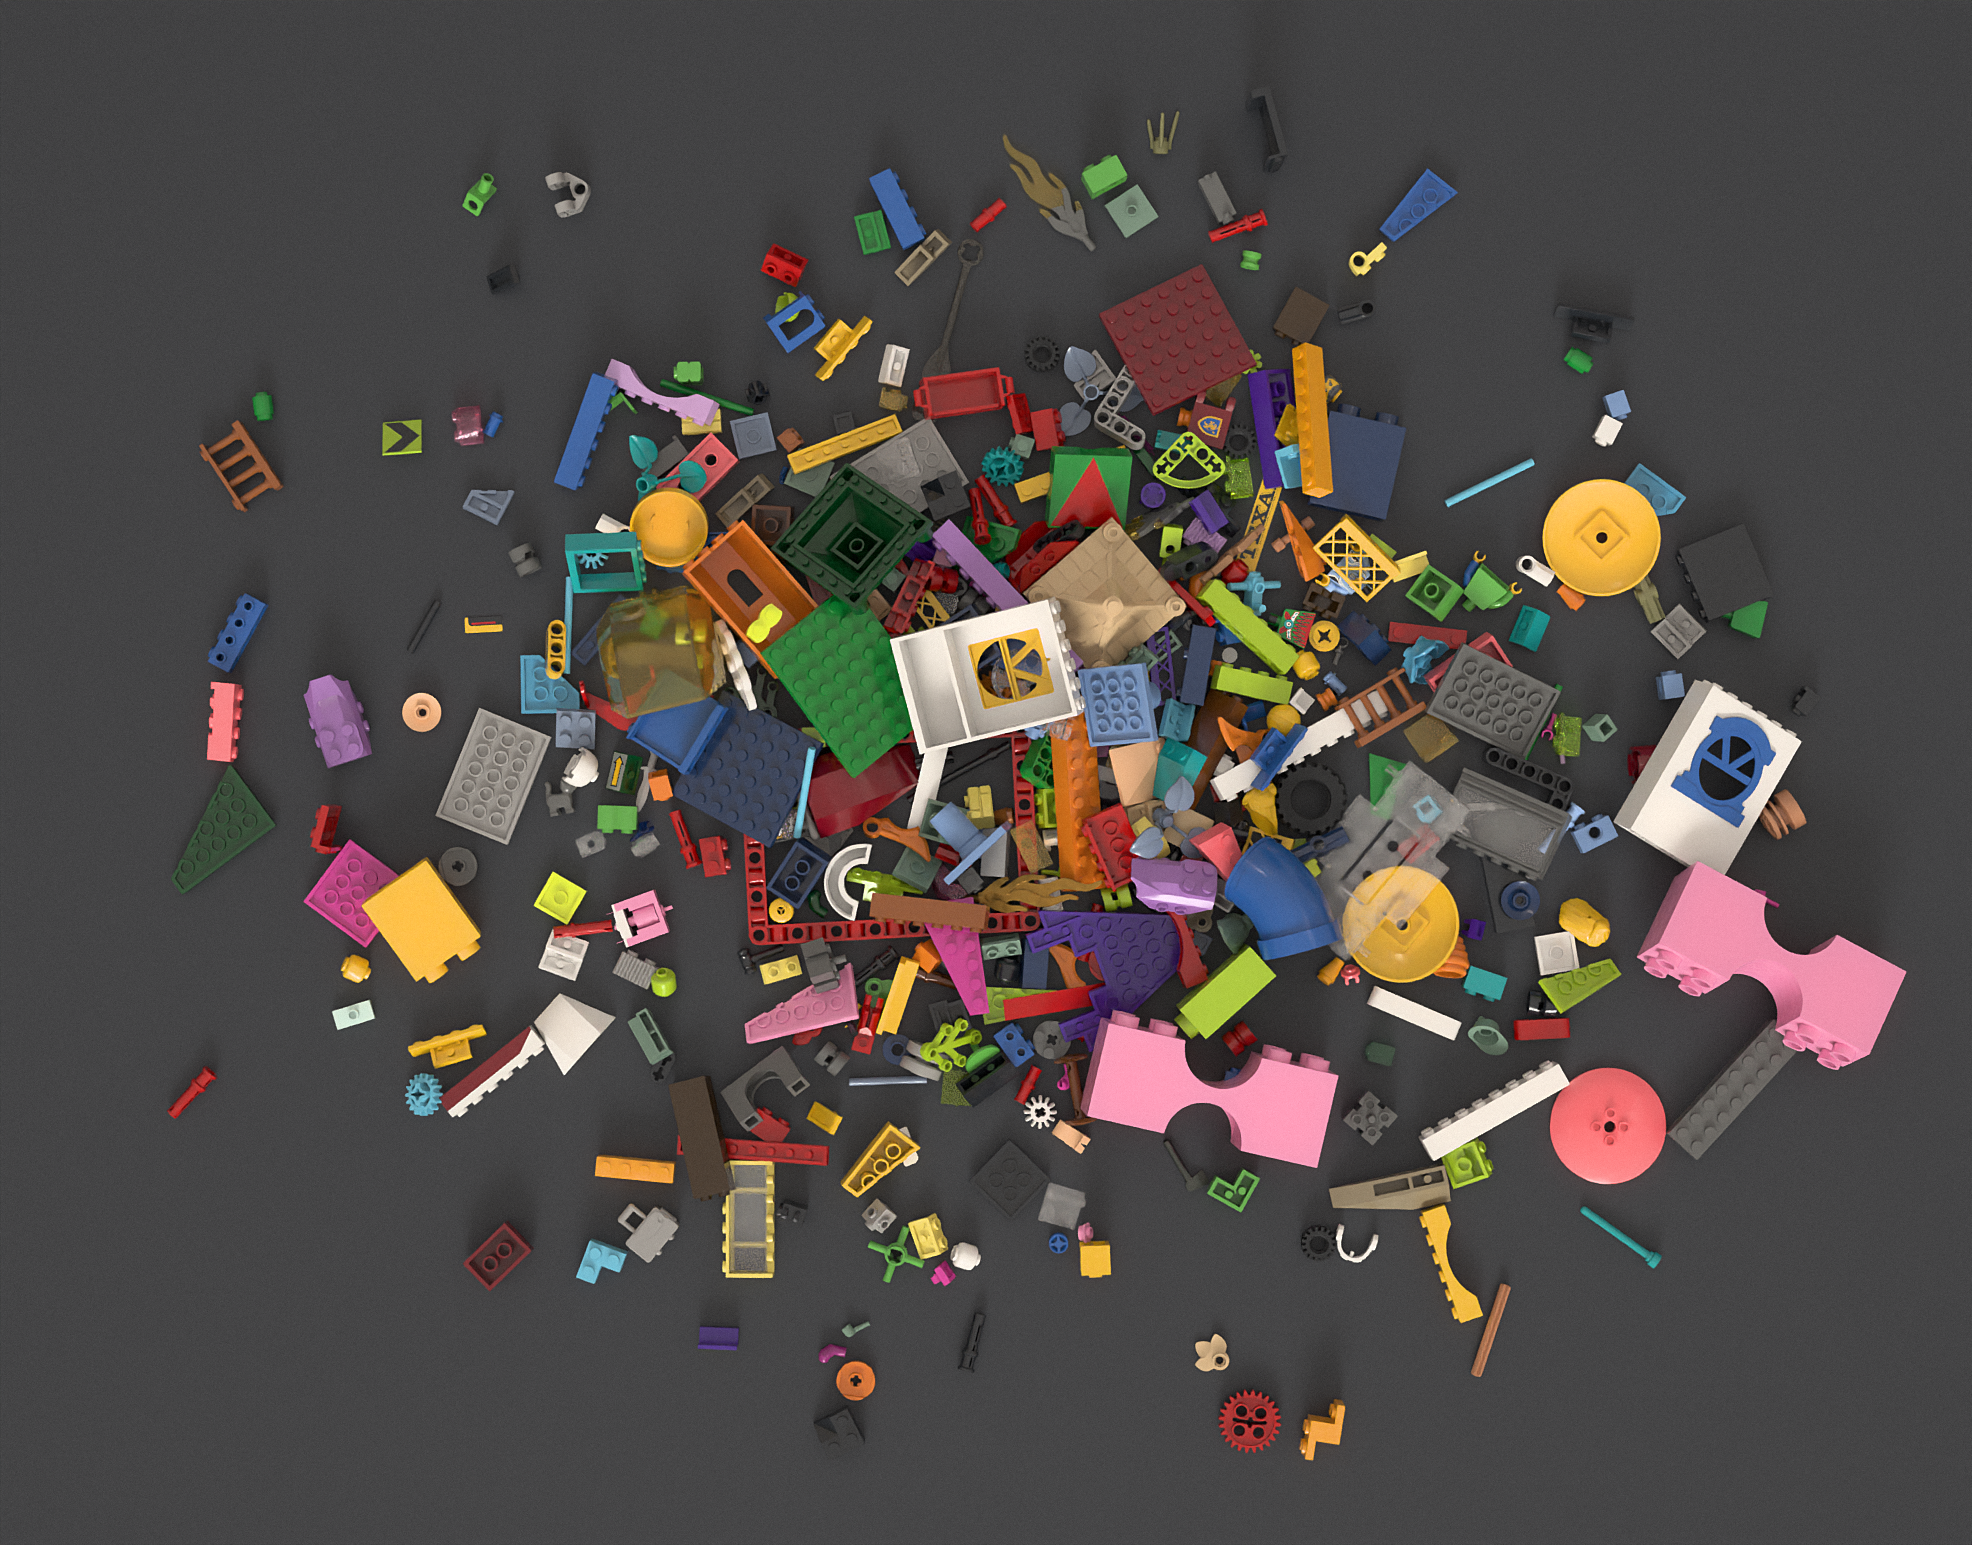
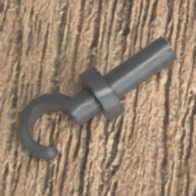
[1332,637,1349,666]

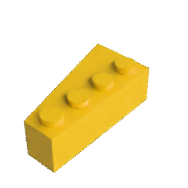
[840,1121,920,1197]

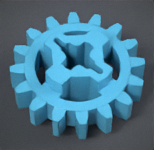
[405,1073,443,1116]

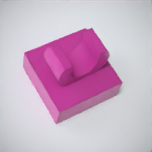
[931,1260,956,1286]

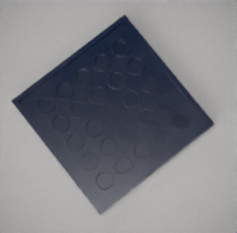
[672,690,824,848]

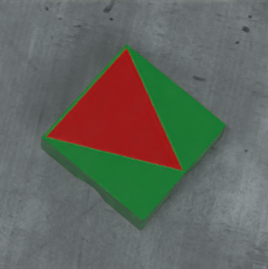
[1045,446,1132,530]

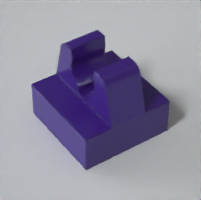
[1462,919,1486,941]

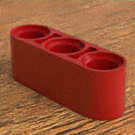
[1513,1018,1570,1040]

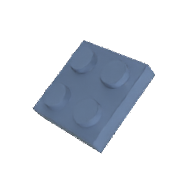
[730,412,777,460]
[556,708,596,749]

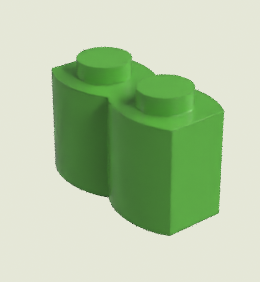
[597,805,638,834]

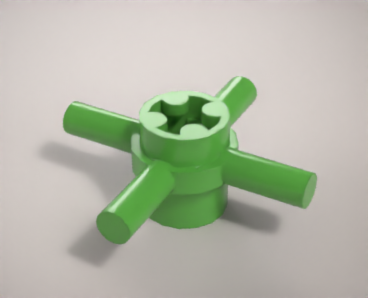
[868,1226,925,1283]

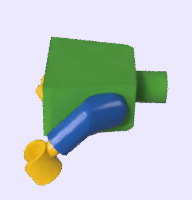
[1462,551,1522,612]

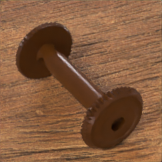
[1054,1053,1098,1126]

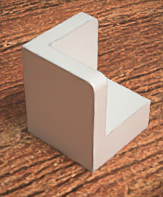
[1289,688,1315,715]

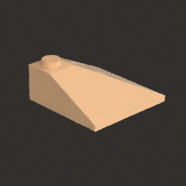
[1109,737,1165,807]

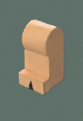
[1052,1120,1091,1154]

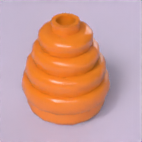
[1433,936,1469,978]

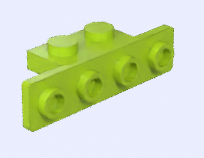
[846,868,923,902]

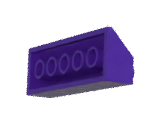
[1248,369,1296,489]

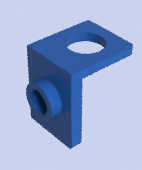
[1241,700,1266,731]

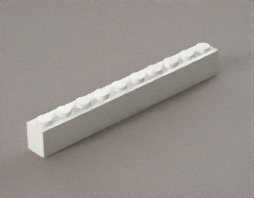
[1210,690,1388,802]

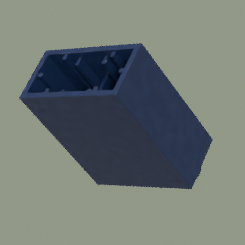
[1306,404,1406,522]

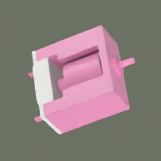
[606,890,673,947]

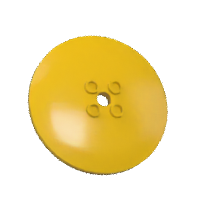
[1543,479,1661,596]
[1343,866,1460,983]

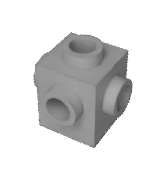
[862,1198,897,1234]

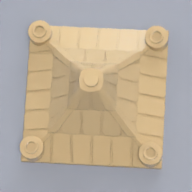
[1023,517,1187,668]

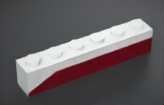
[439,1025,545,1117]

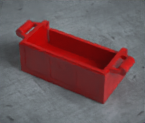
[913,367,1015,420]

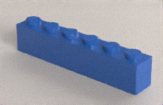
[554,372,619,490]

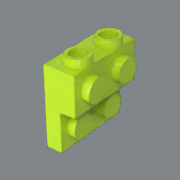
[1034,789,1057,828]
[1441,1138,1494,1189]

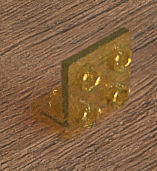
[1403,714,1459,763]

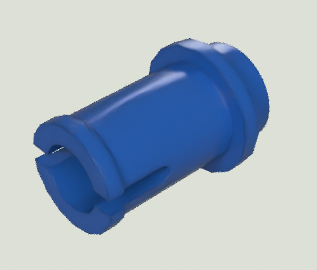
[483,411,503,438]

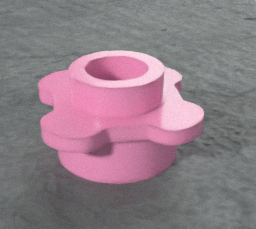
[1078,1223,1093,1243]

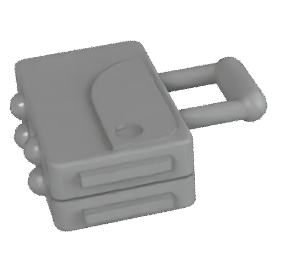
[618,1204,680,1263]

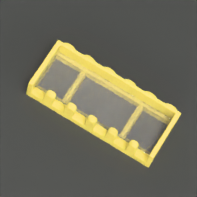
[722,1159,775,1278]

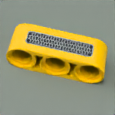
[545,620,566,679]

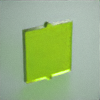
[941,1069,971,1107]

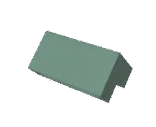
[628,1008,674,1065]

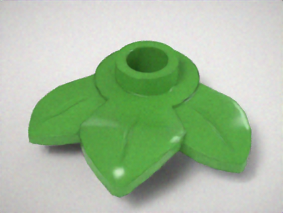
[865,977,893,1008]

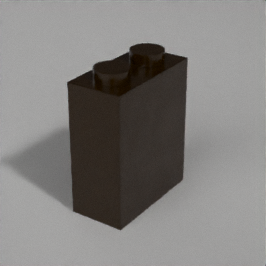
[1272,287,1330,347]

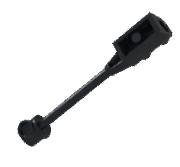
[1099,780,1250,848]

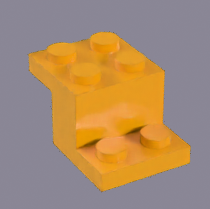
[1299,1399,1345,1460]

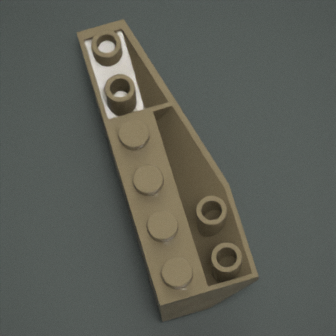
[1329,1163,1451,1210]

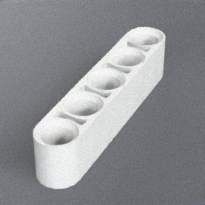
[1367,986,1461,1040]

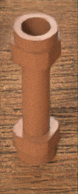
[1271,516,1315,553]

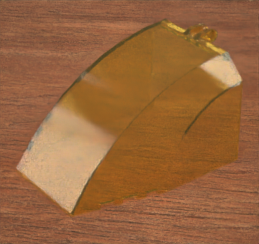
[596,585,728,719]

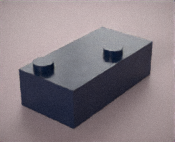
[1175,625,1216,706]

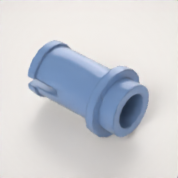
[1323,671,1347,696]

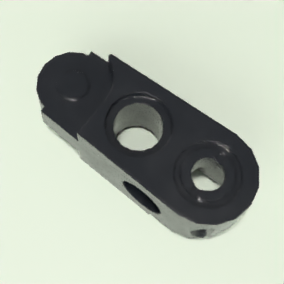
[1160,541,1218,581]

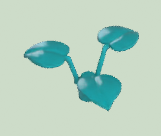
[629,435,707,502]

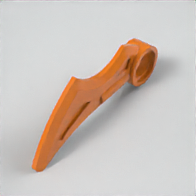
[1218,717,1270,752]
[863,817,931,863]
[1049,943,1086,989]

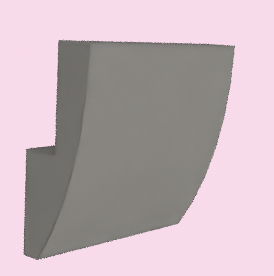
[1651,603,1707,659]

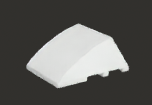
[534,993,616,1075]

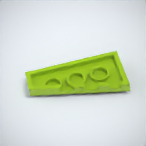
[1538,959,1621,1014]
[983,987,1057,1025]

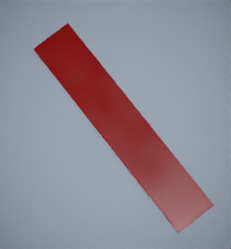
[1003,983,1105,1021]

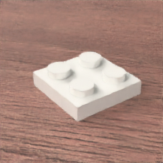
[1534,931,1580,975]

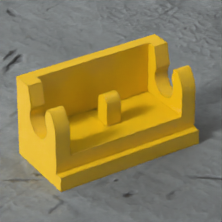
[1274,404,1299,447]

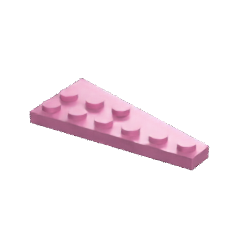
[745,963,859,1044]

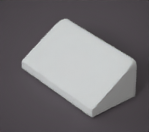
[878,344,910,387]

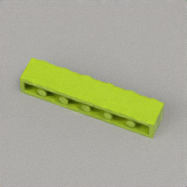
[1195,579,1300,675]

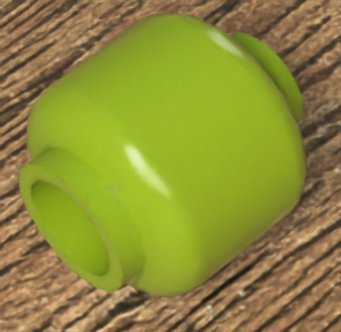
[651,968,677,997]

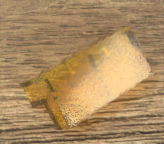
[1009,820,1053,874]

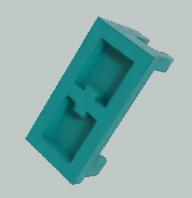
[1154,430,1193,457]

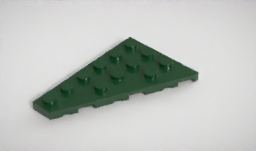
[171,765,277,895]

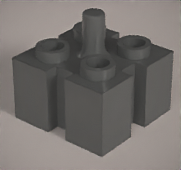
[801,937,847,994]
[1341,1089,1398,1146]

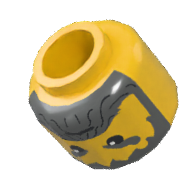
[1324,375,1342,403]

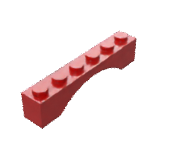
[1166,911,1209,988]

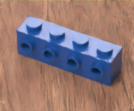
[869,168,926,250]
[208,593,269,673]

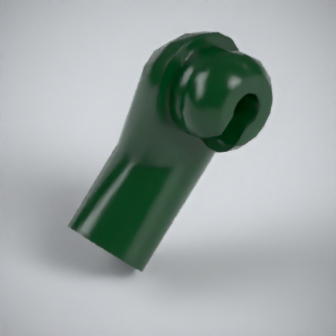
[808,890,828,918]

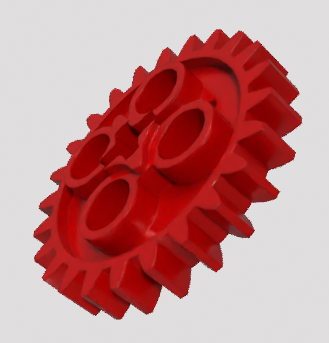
[1218,1389,1281,1453]

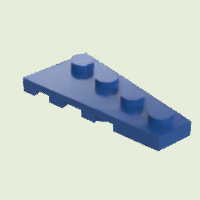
[1379,168,1458,242]

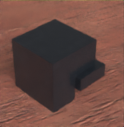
[928,998,972,1042]

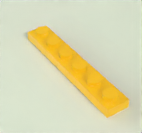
[787,414,903,475]

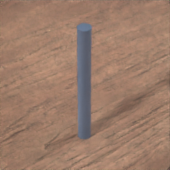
[849,1076,927,1086]

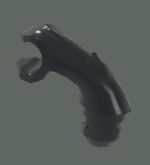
[1167,610,1193,632]

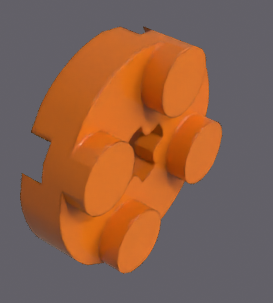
[836,1361,875,1401]

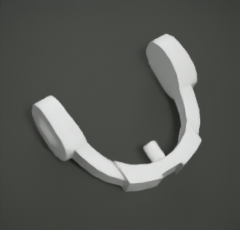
[1335,1224,1378,1262]

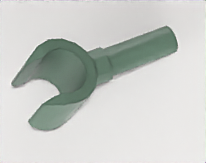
[842,1321,870,1337]

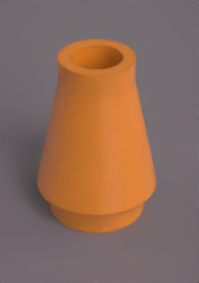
[1557,584,1586,611]

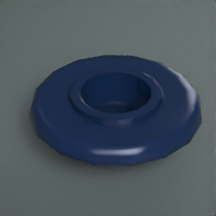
[882,1034,912,1065]

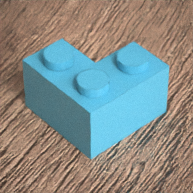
[576,1238,628,1284]

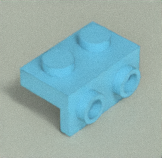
[1158,698,1196,743]

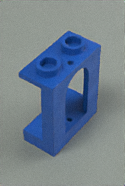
[763,291,825,353]

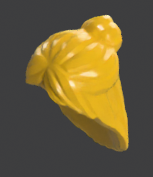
[1242,783,1278,836]
[1559,898,1610,947]

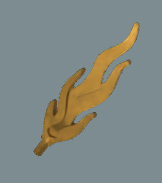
[964,874,1103,913]

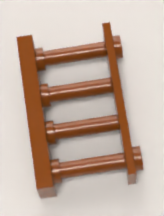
[199,420,284,512]
[1334,667,1427,748]

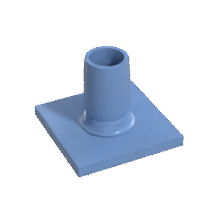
[1078,662,1161,747]
[930,802,1013,885]

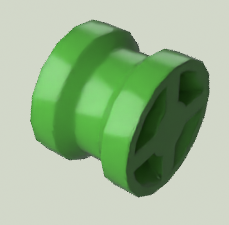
[1240,250,1262,270]

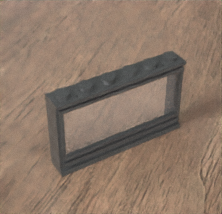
[1434,767,1572,881]

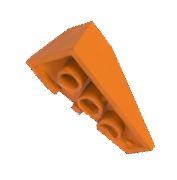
[1279,500,1326,581]

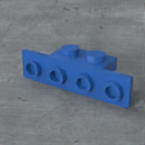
[1250,723,1308,791]

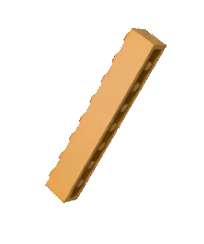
[1292,342,1333,498]

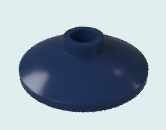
[1501,881,1540,920]

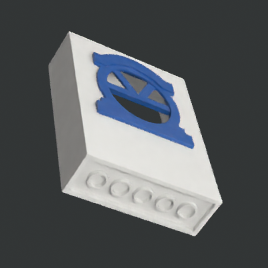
[1613,680,1802,875]

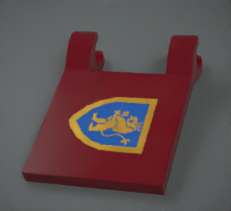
[1185,390,1236,450]

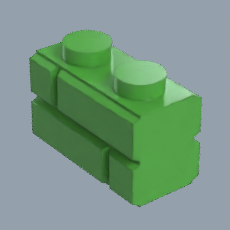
[674,362,703,385]

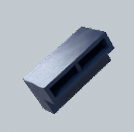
[1018,938,1049,989]

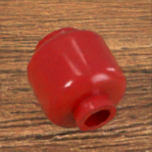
[1221,558,1249,586]

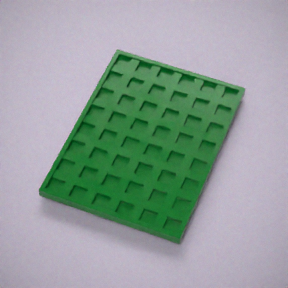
[760,594,913,778]

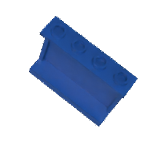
[626,671,728,775]

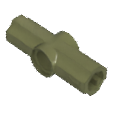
[1634,574,1665,624]

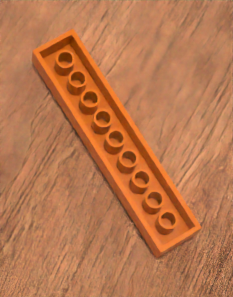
[1050,694,1106,892]

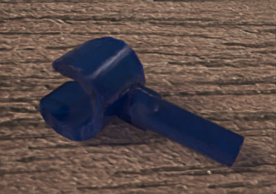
[630,821,654,843]

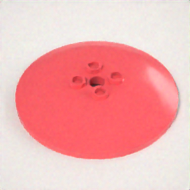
[1549,1068,1666,1184]

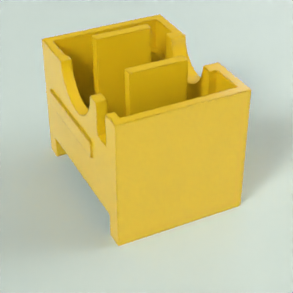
[1080,1241,1111,1278]

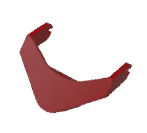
[579,668,658,731]

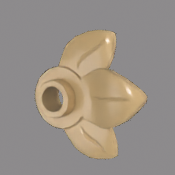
[1195,1334,1229,1371]

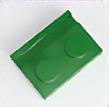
[854,210,891,255]

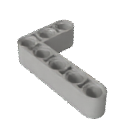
[1094,365,1145,450]

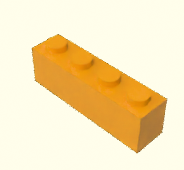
[595,1154,676,1183]

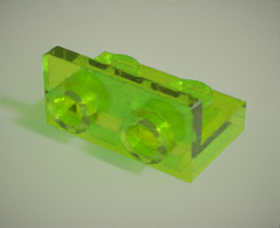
[1223,456,1254,499]
[1552,712,1582,757]

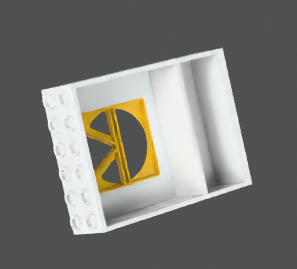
[890,597,1086,754]

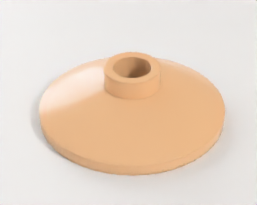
[402,693,441,732]

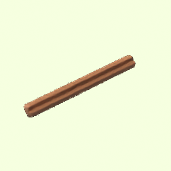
[1471,1284,1511,1377]

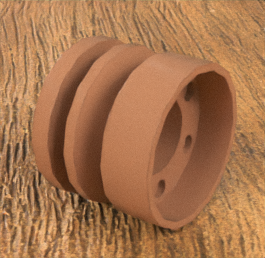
[1759,789,1806,840]

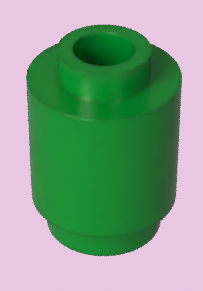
[1564,347,1594,374]
[252,392,274,421]

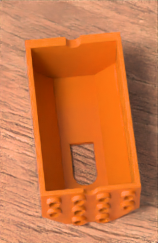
[682,520,818,679]

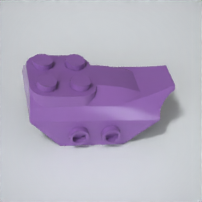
[304,675,372,769]
[1131,855,1217,915]

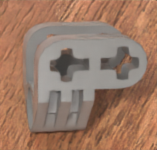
[545,172,591,218]

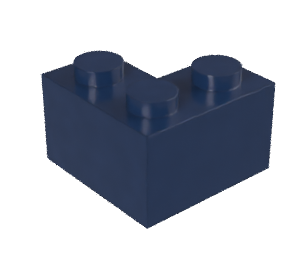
[1337,611,1391,666]

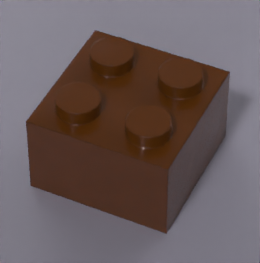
[751,504,795,545]

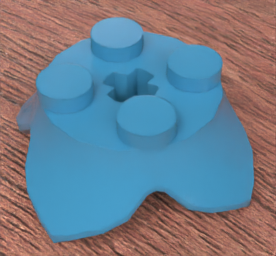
[1401,636,1449,684]

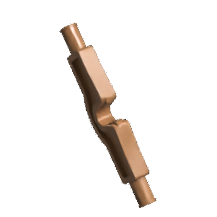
[1199,524,1265,585]

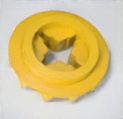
[1309,621,1340,652]

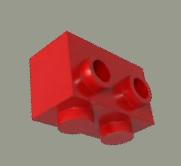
[761,243,808,287]

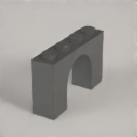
[720,1046,810,1132]

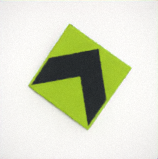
[382,420,422,456]

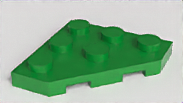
[952,516,1022,575]

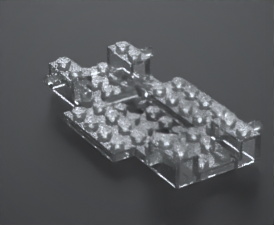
[1315,761,1472,961]

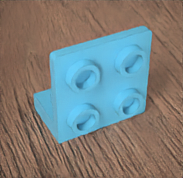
[1275,444,1302,489]

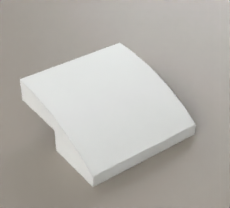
[539,929,589,981]

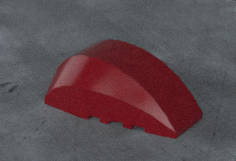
[807,745,920,839]

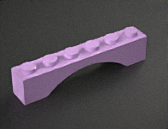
[605,359,720,427]

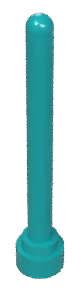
[1580,1206,1662,1268]

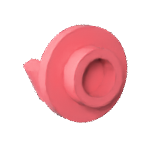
[1341,964,1360,985]

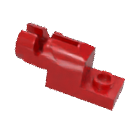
[851,994,884,1054]

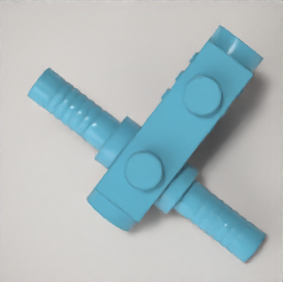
[1227,571,1281,617]

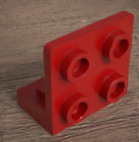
[699,835,731,877]

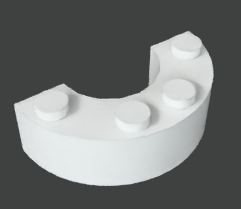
[824,844,872,921]

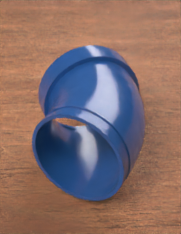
[1225,837,1343,960]

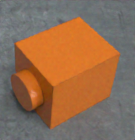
[648,768,673,801]
[912,939,943,974]

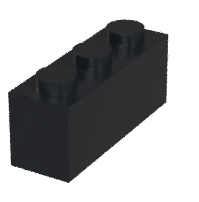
[956,1050,1020,1108]

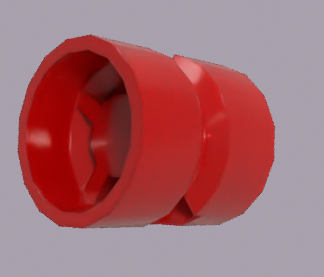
[924,566,958,594]
[1221,1021,1257,1057]

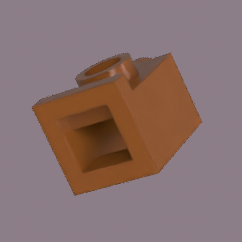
[777,427,805,454]

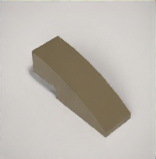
[894,229,952,286]
[715,473,775,528]

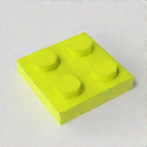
[534,872,587,925]

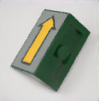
[605,751,643,795]

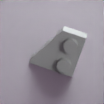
[1074,350,1116,401]

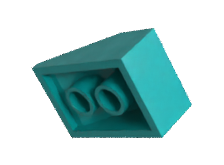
[1153,737,1208,801]

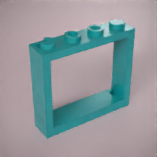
[565,532,647,593]

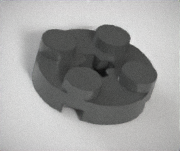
[438,847,478,886]
[1033,1020,1071,1059]

